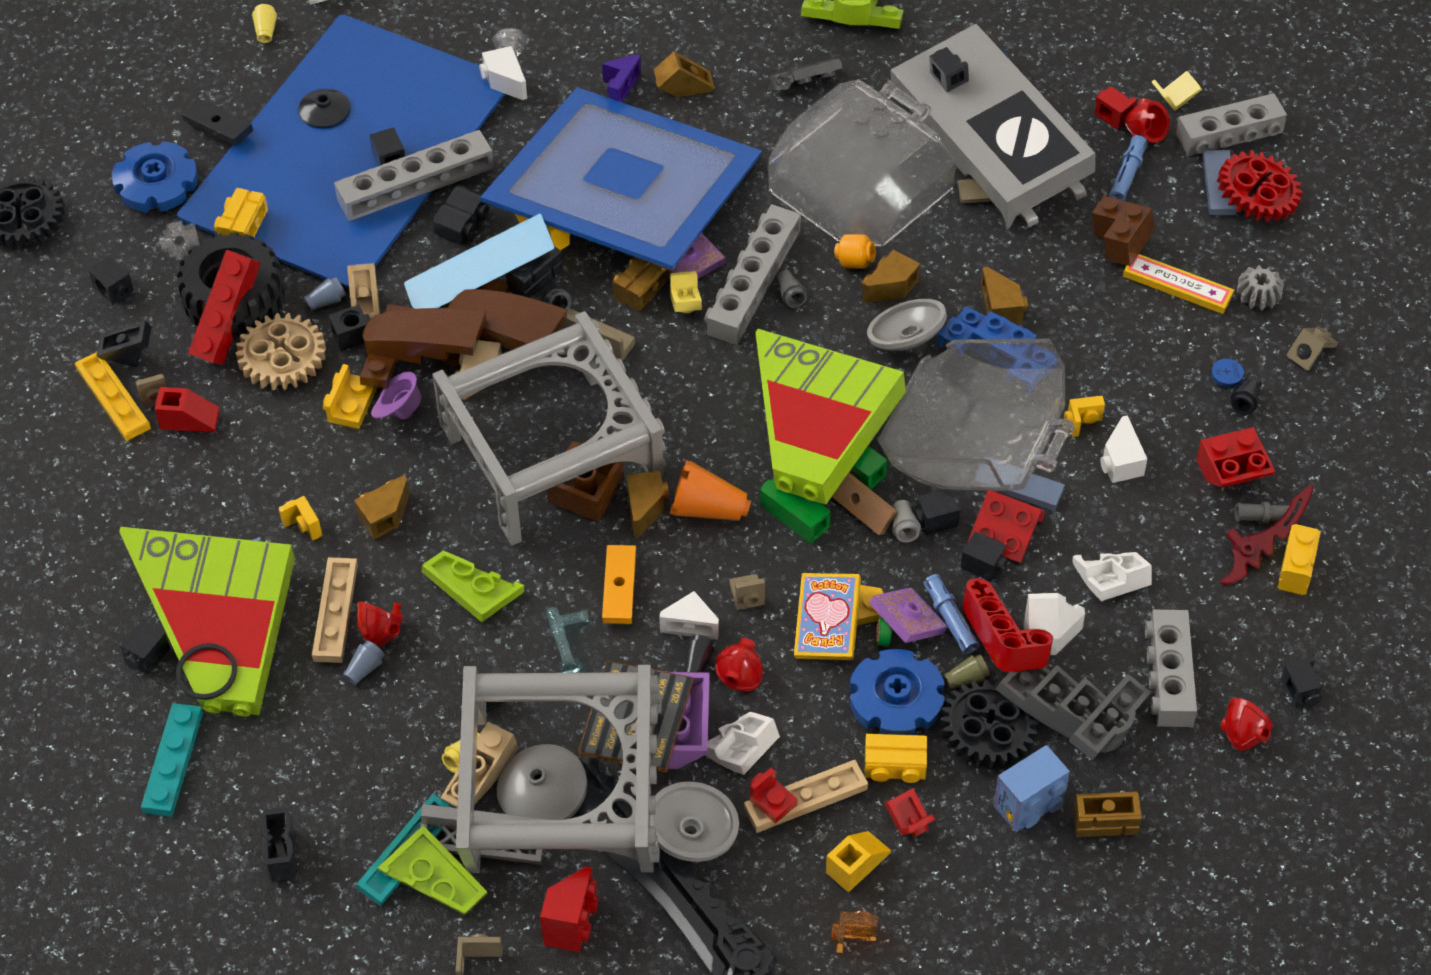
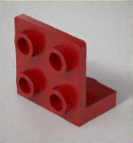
[968,489,1046,563]

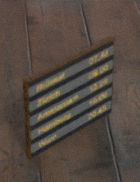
[578,661,694,773]

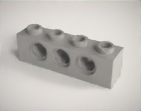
[1176,93,1287,156]
[1145,610,1197,727]

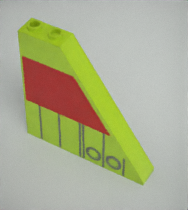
[755,329,906,505]
[119,527,295,717]

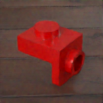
[884,788,935,837]

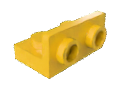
[323,364,378,429]

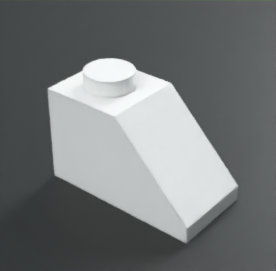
[479,46,527,100]
[1100,415,1147,483]

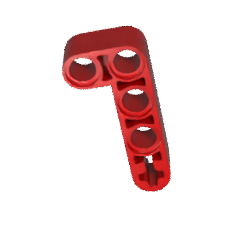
[962,578,1053,672]

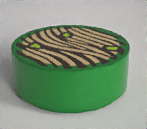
[876,617,892,647]

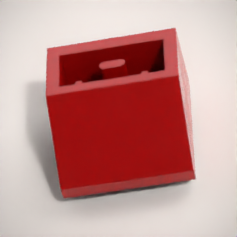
[1196,427,1275,487]
[540,867,599,952]

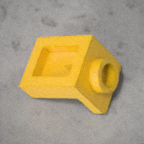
[1064,396,1105,437]
[279,496,323,541]

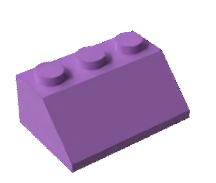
[663,672,710,769]

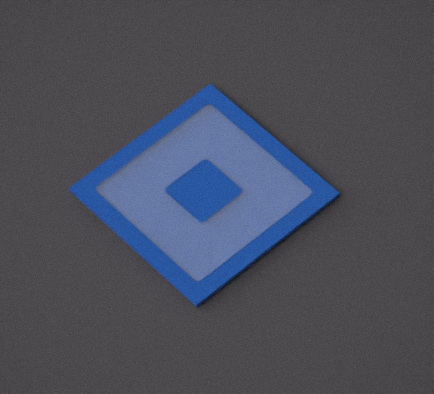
[480,87,762,270]

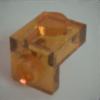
[831,911,878,953]

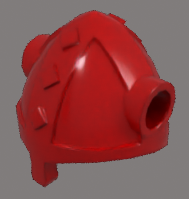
[1124,99,1170,143]
[357,602,404,647]
[715,638,763,692]
[1221,698,1273,751]

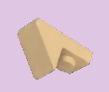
[347,263,380,318]

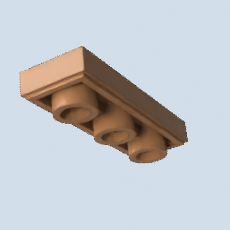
[832,472,898,535]

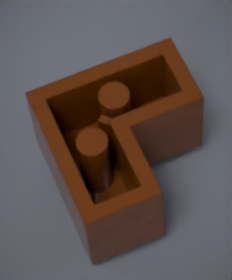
[1092,196,1154,266]

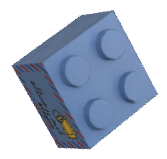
[993,745,1070,832]

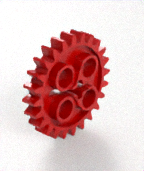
[1217,151,1303,222]

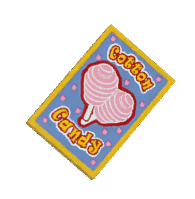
[794,573,861,660]

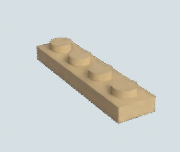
[312,557,358,663]
[744,760,868,833]

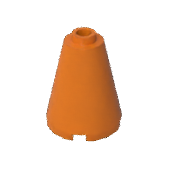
[669,460,751,521]

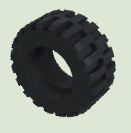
[177,233,285,336]

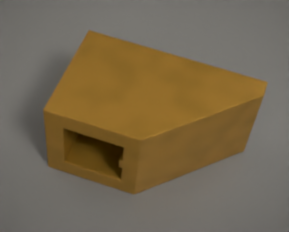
[862,250,920,303]
[354,475,410,540]

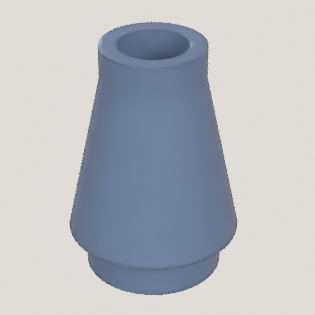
[304,277,346,311]
[343,640,385,685]

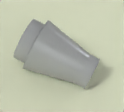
[893,500,921,542]

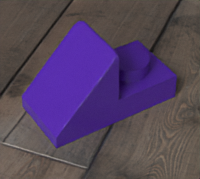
[602,54,641,102]

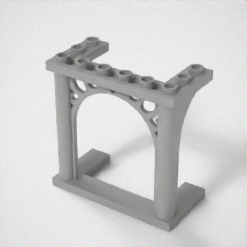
[432,311,666,546]
[456,665,662,873]

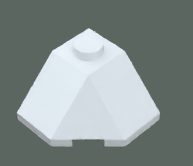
[1023,593,1085,655]

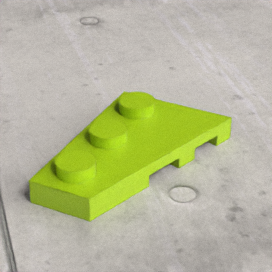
[422,550,524,622]
[377,825,488,916]

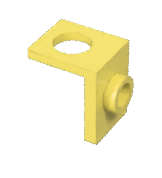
[1152,71,1202,111]

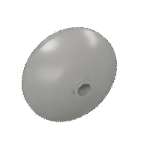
[867,299,947,351]
[497,744,587,820]
[650,782,739,862]

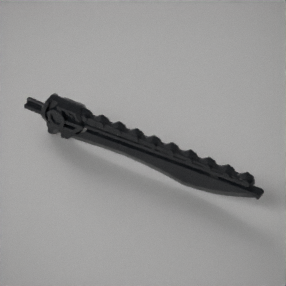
[578,755,777,975]

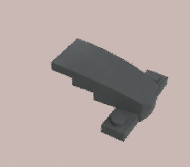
[996,665,1151,760]

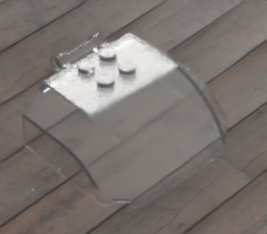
[768,79,956,246]
[878,339,1074,491]

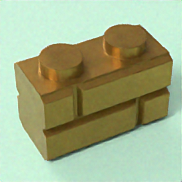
[612,256,671,312]
[1073,792,1142,837]

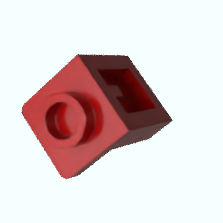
[750,768,798,824]

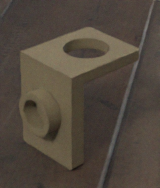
[958,179,992,203]
[1287,326,1339,370]
[136,374,167,408]
[729,574,765,610]
[456,934,503,975]

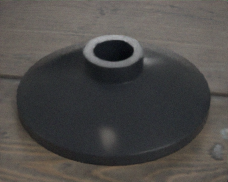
[299,89,350,128]

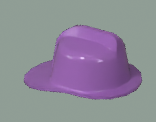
[371,372,422,420]

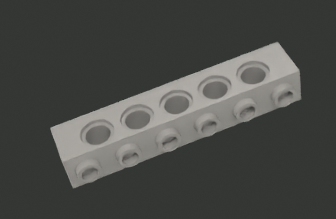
[334,130,494,221]
[704,204,801,345]

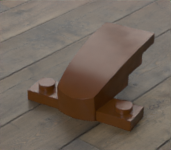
[434,279,567,368]
[360,304,486,388]

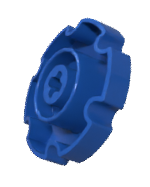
[112,141,198,212]
[850,649,945,735]

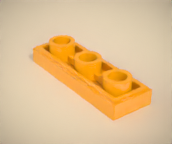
[602,545,636,624]

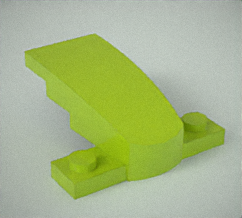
[801,0,904,29]

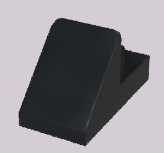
[96,320,152,367]

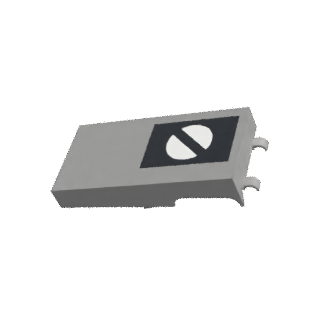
[890,24,1095,228]

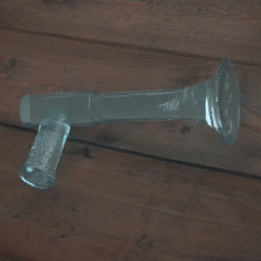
[546,607,589,673]

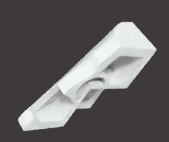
[1073,552,1152,601]
[706,712,780,775]

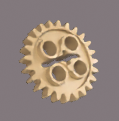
[236,313,326,390]

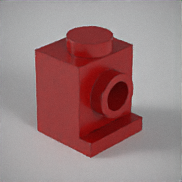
[1094,86,1137,130]

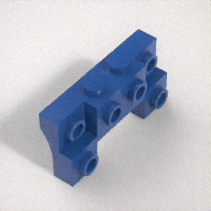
[937,306,1060,394]

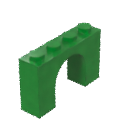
[760,446,887,544]

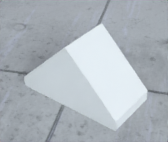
[660,591,719,640]

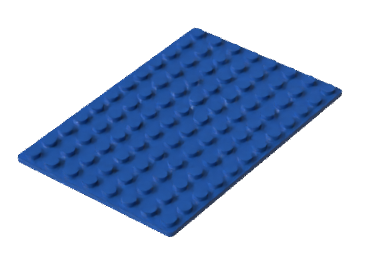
[177,15,506,290]

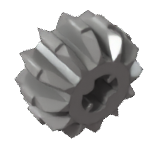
[1237,265,1284,311]

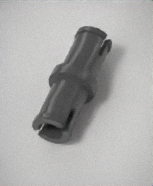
[1234,501,1296,524]

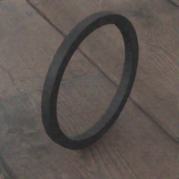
[176,643,237,700]

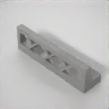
[421,804,546,865]

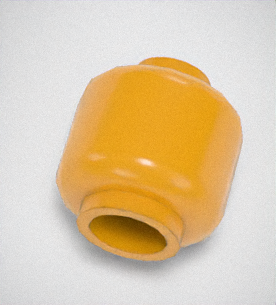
[834,234,876,269]

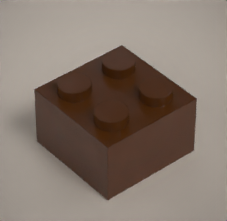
[547,441,624,522]

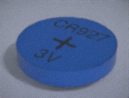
[1211,359,1244,387]

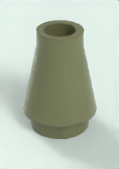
[943,655,990,691]

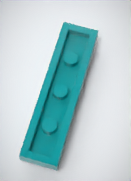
[141,703,203,817]
[356,794,453,906]

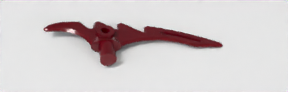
[1220,485,1314,585]

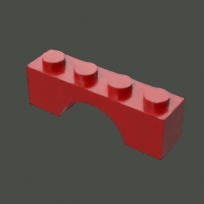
[188,250,262,365]

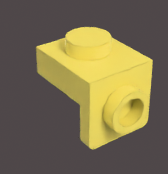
[670,271,702,313]

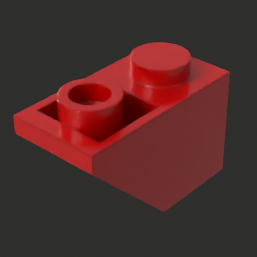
[155,387,220,433]

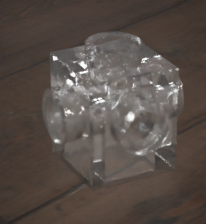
[158,220,200,261]

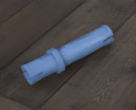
[1109,135,1148,201]
[923,574,980,655]

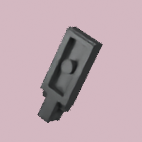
[770,59,842,90]

